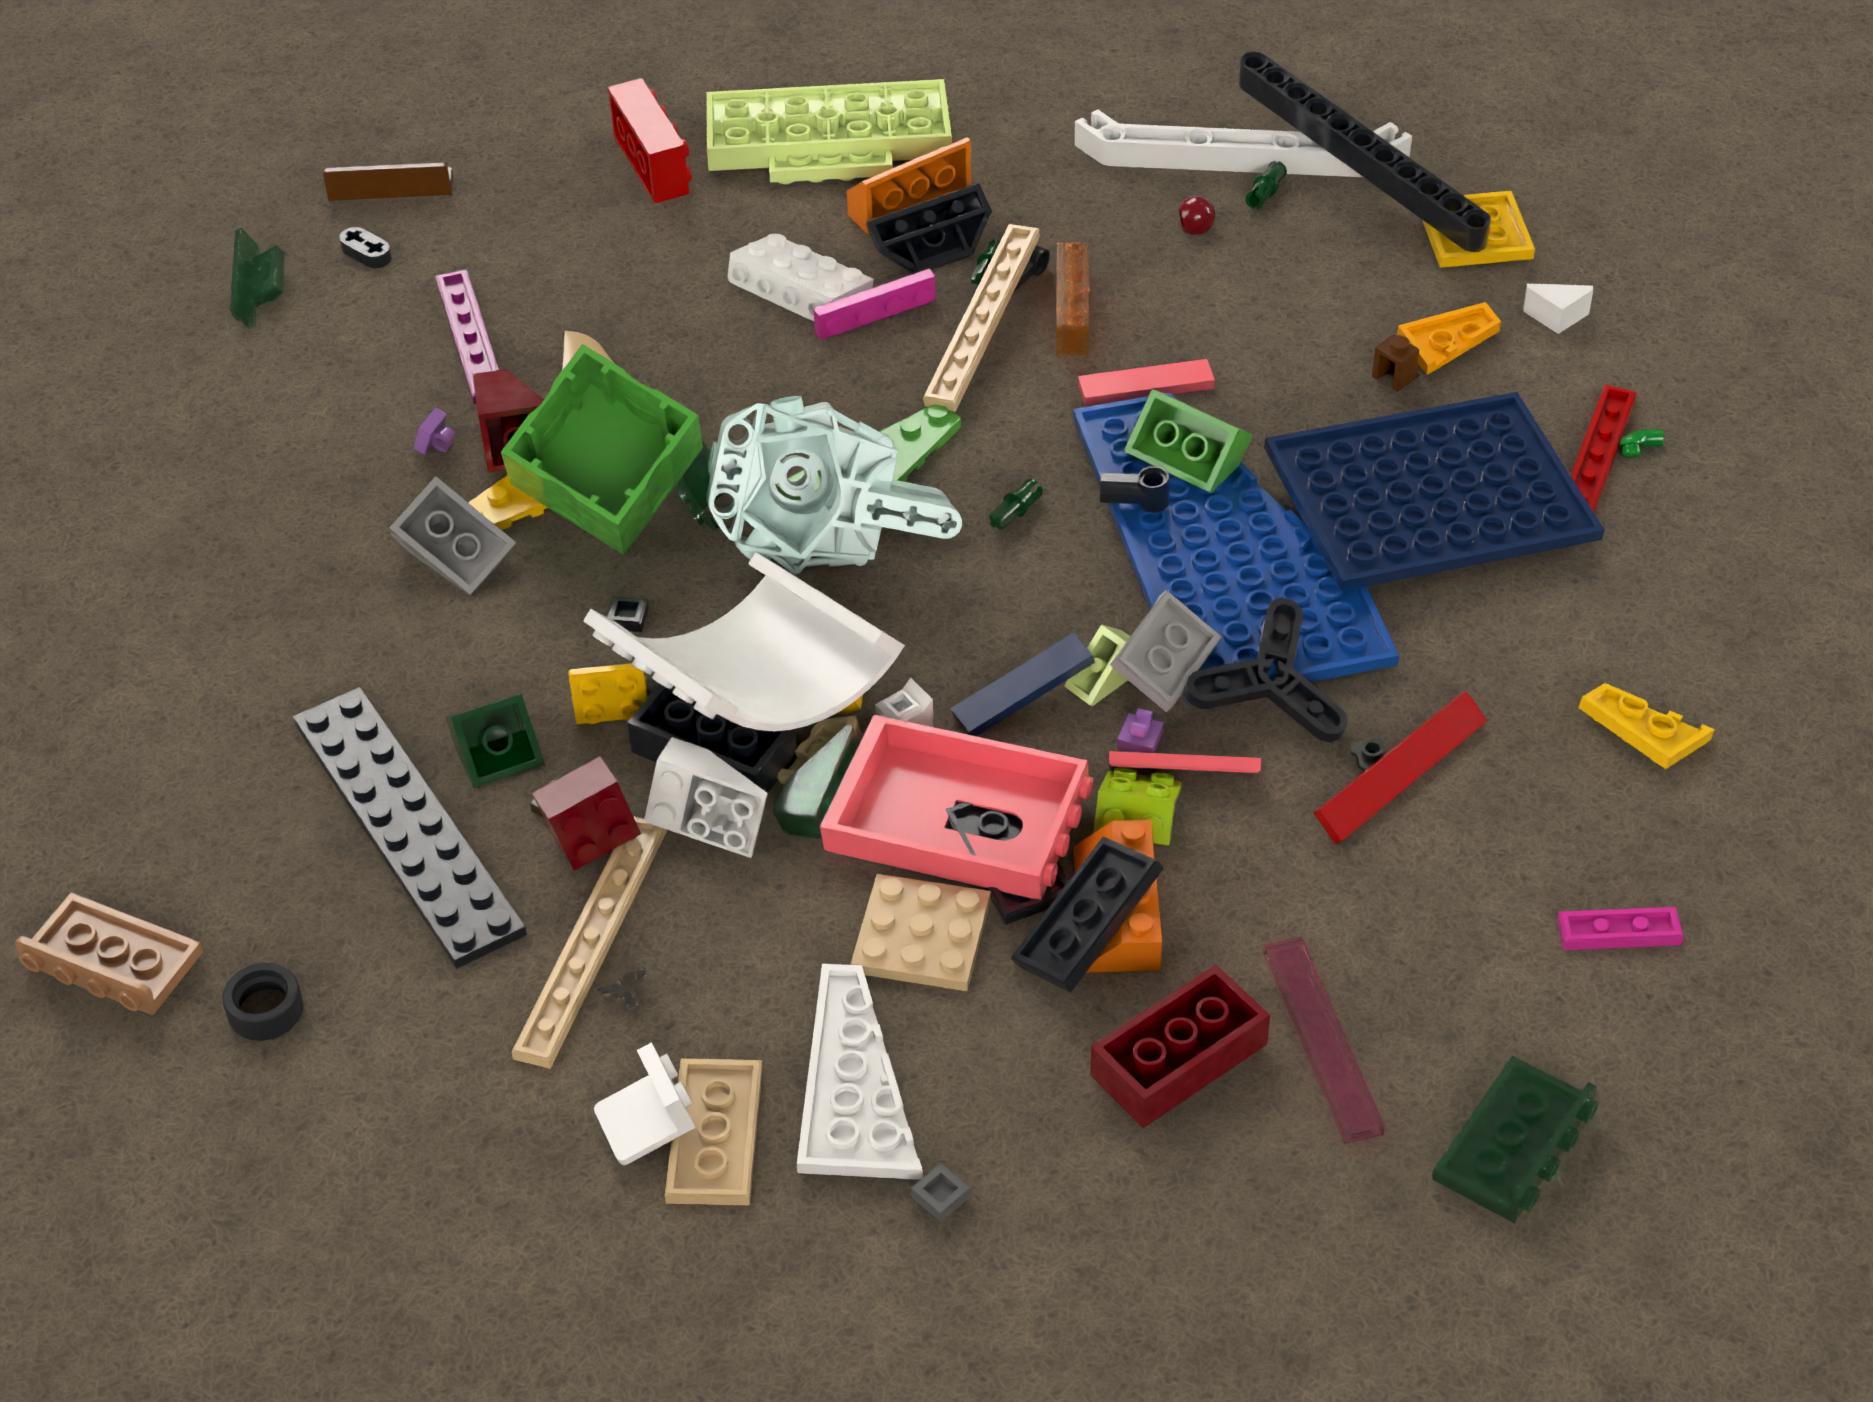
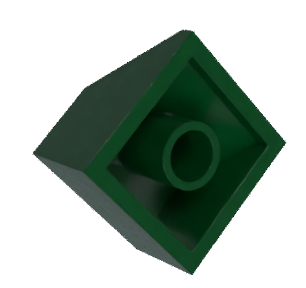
[445,693,545,788]

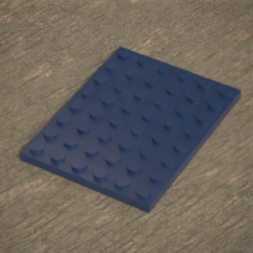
[1264,392,1605,591]

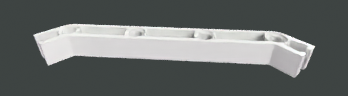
[1075,110,1412,177]

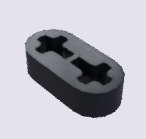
[339,227,392,268]

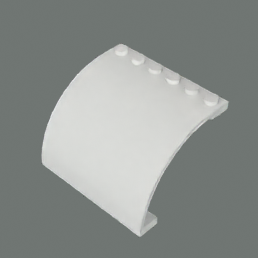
[584,552,905,731]

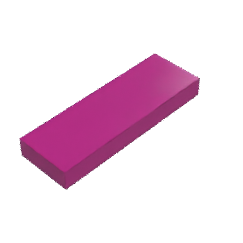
[1557,907,1684,950]

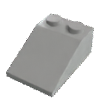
[389,476,517,596]

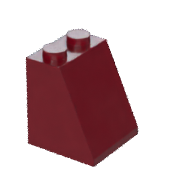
[473,369,544,473]

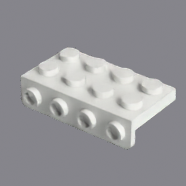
[728,234,874,321]

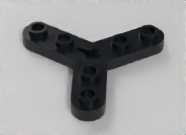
[1184,598,1348,742]

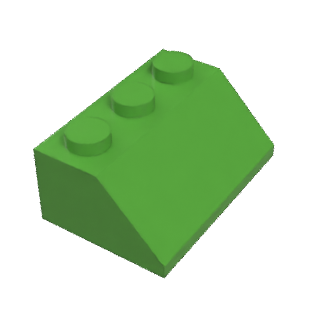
[1124,389,1253,493]

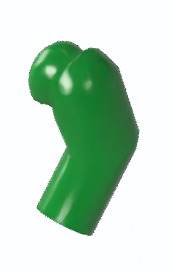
[1620,429,1664,458]

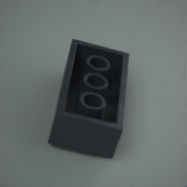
[627,684,797,793]

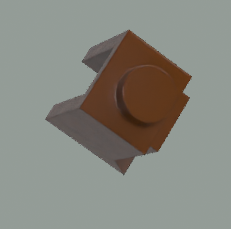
[1372,334,1420,392]

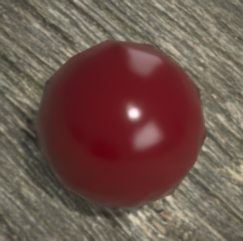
[1178,196,1216,235]

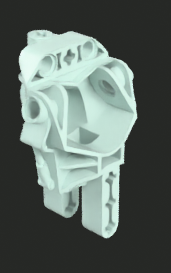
[707,396,962,574]

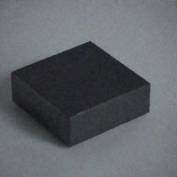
[607,596,648,632]

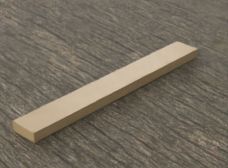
[923,224,1040,412]
[512,816,667,1069]

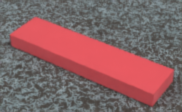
[1078,359,1215,406]
[1109,751,1261,773]

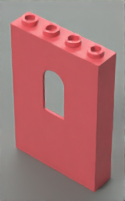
[820,715,1093,900]

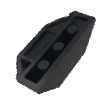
[866,183,992,274]

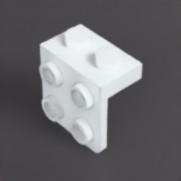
[594,1042,696,1165]

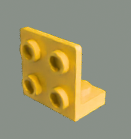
[569,663,648,724]

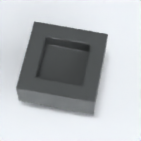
[911,1163,971,1222]

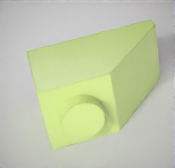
[1064,624,1130,706]

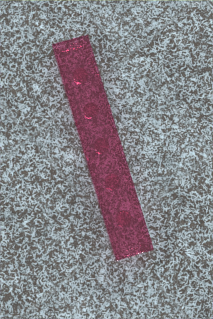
[1263,936,1385,1144]

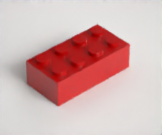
[608,78,692,203]

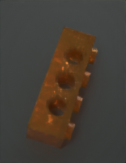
[1056,242,1089,355]

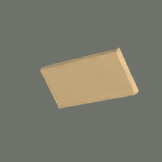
[665,1058,763,1205]

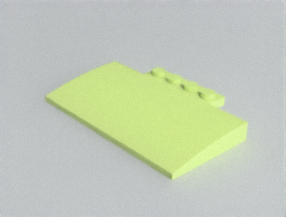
[706,79,952,184]

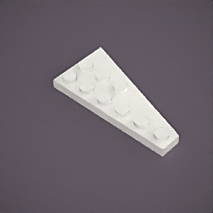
[797,964,923,1180]

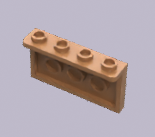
[15,893,203,1015]

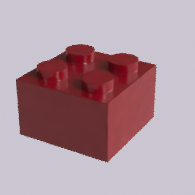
[532,756,641,871]

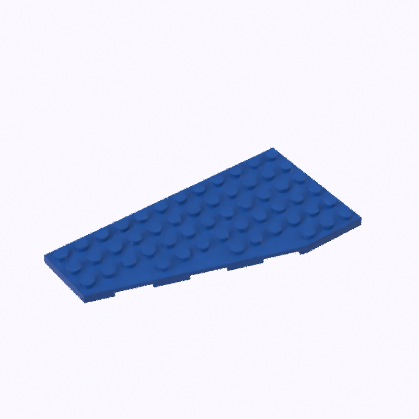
[1073,392,1399,705]

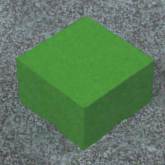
[501,344,703,554]

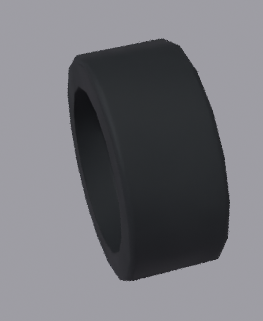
[222,962,303,1041]

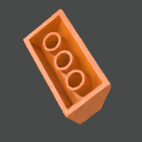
[847,137,971,234]
[1073,820,1162,973]

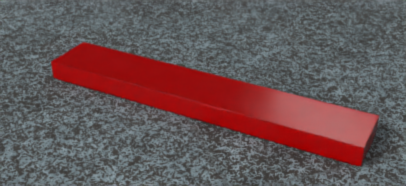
[1570,385,1637,514]
[1313,690,1488,844]

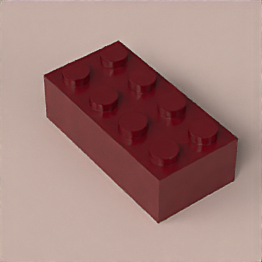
[1090,964,1270,1128]

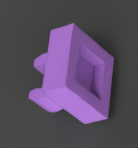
[413,407,456,454]
[1117,708,1164,753]

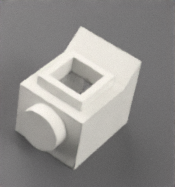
[875,678,933,727]

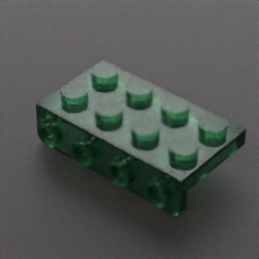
[1431,1055,1599,1224]

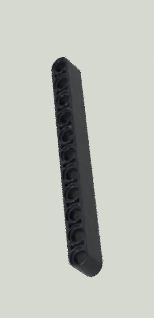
[1239,51,1491,252]

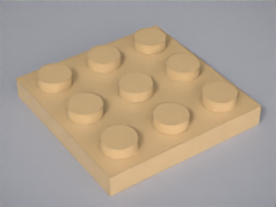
[850,874,991,991]

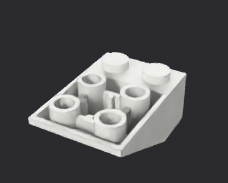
[644,737,768,858]

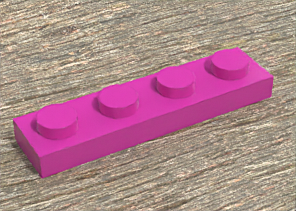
[813,269,936,340]

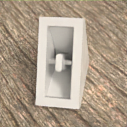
[1523,283,1593,334]

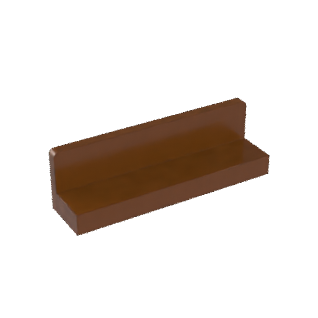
[323,162,453,201]

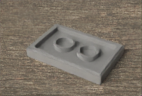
[1110,590,1222,712]

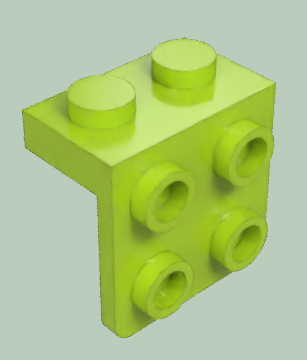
[1093,767,1182,846]

